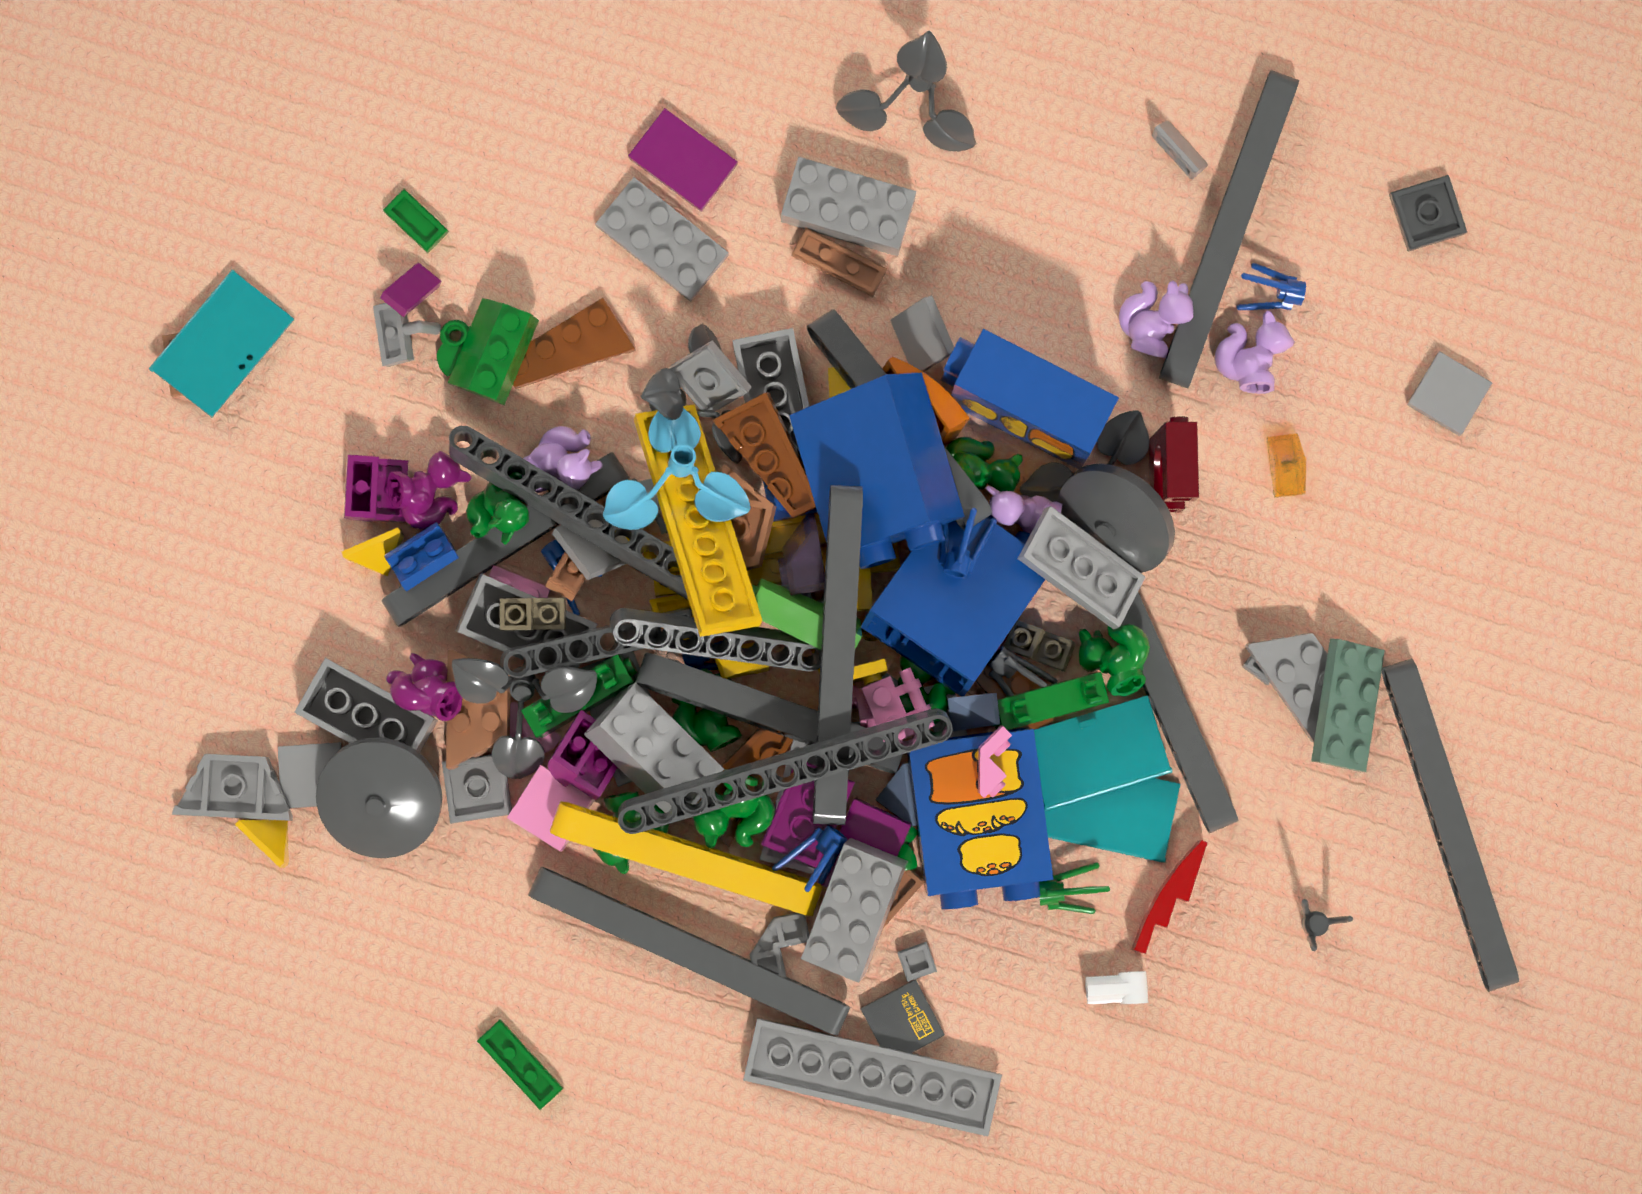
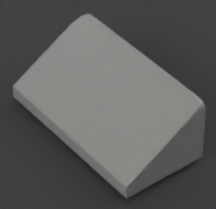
[1152,121,1208,180]

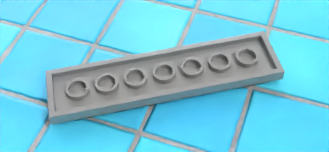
[743,1018,1002,1137]

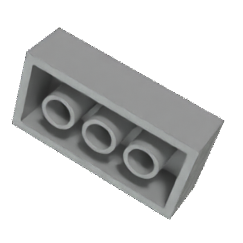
[781,157,916,257]
[732,328,809,457]
[455,574,597,668]
[294,658,438,753]
[584,682,724,813]
[801,838,908,983]

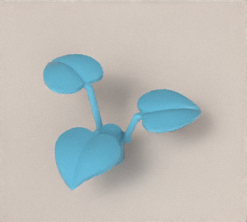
[603,408,751,530]

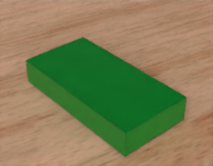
[383,189,449,254]

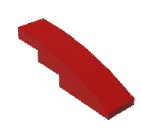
[1131,840,1208,954]

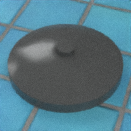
[1058,464,1175,573]
[316,738,442,858]

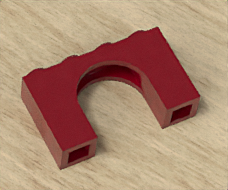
[1149,416,1199,513]

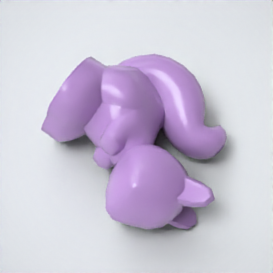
[1119,280,1193,358]
[1215,310,1295,394]
[523,426,603,493]
[986,486,1063,534]

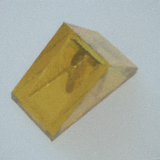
[1266,433,1306,498]

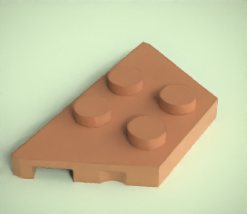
[721,465,777,571]
[446,650,511,770]

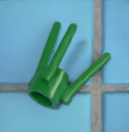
[1039,863,1110,914]

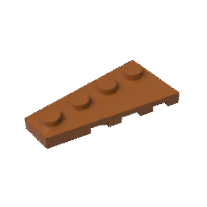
[513,298,636,389]
[712,392,816,518]
[696,728,793,847]

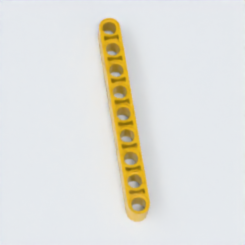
[549,801,823,916]

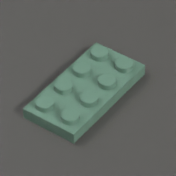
[1311,639,1385,772]

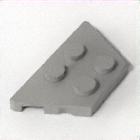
[1245,633,1328,743]
[172,754,293,821]

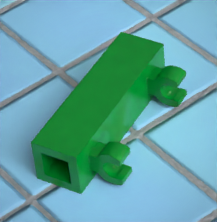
[521,654,638,738]
[992,672,1109,730]

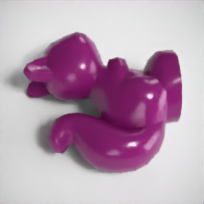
[387,451,472,530]
[386,653,463,721]

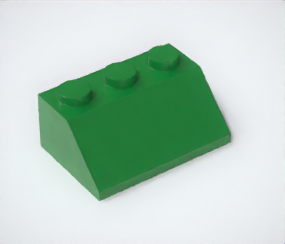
[448,298,539,406]

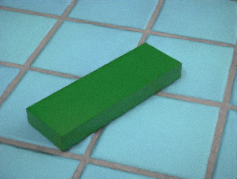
[477,1019,564,1110]

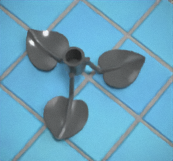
[836,30,976,151]
[641,323,742,464]
[1020,410,1150,502]
[452,658,597,779]

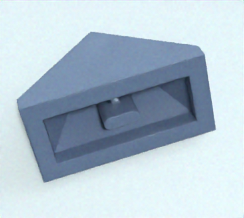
[947,693,1000,732]
[876,763,917,826]

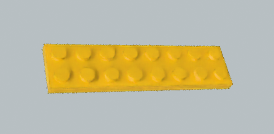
[634,404,762,637]

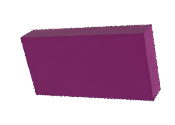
[380,262,442,317]

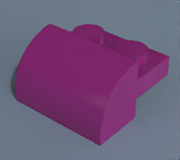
[344,455,408,523]
[548,710,617,801]

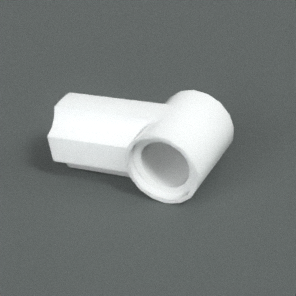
[1085,971,1149,1004]

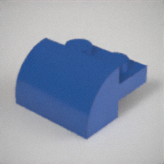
[384,522,459,591]

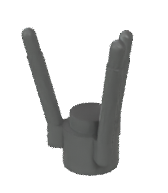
[987,646,1058,696]
[1301,899,1353,951]

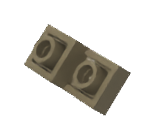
[500,598,566,630]
[1004,620,1076,672]

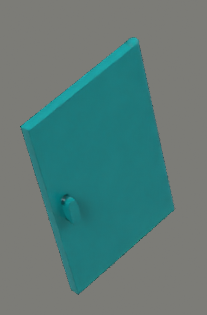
[149,270,294,418]
[1034,695,1173,811]
[1043,778,1180,863]

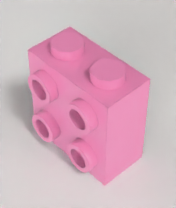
[507,765,594,852]

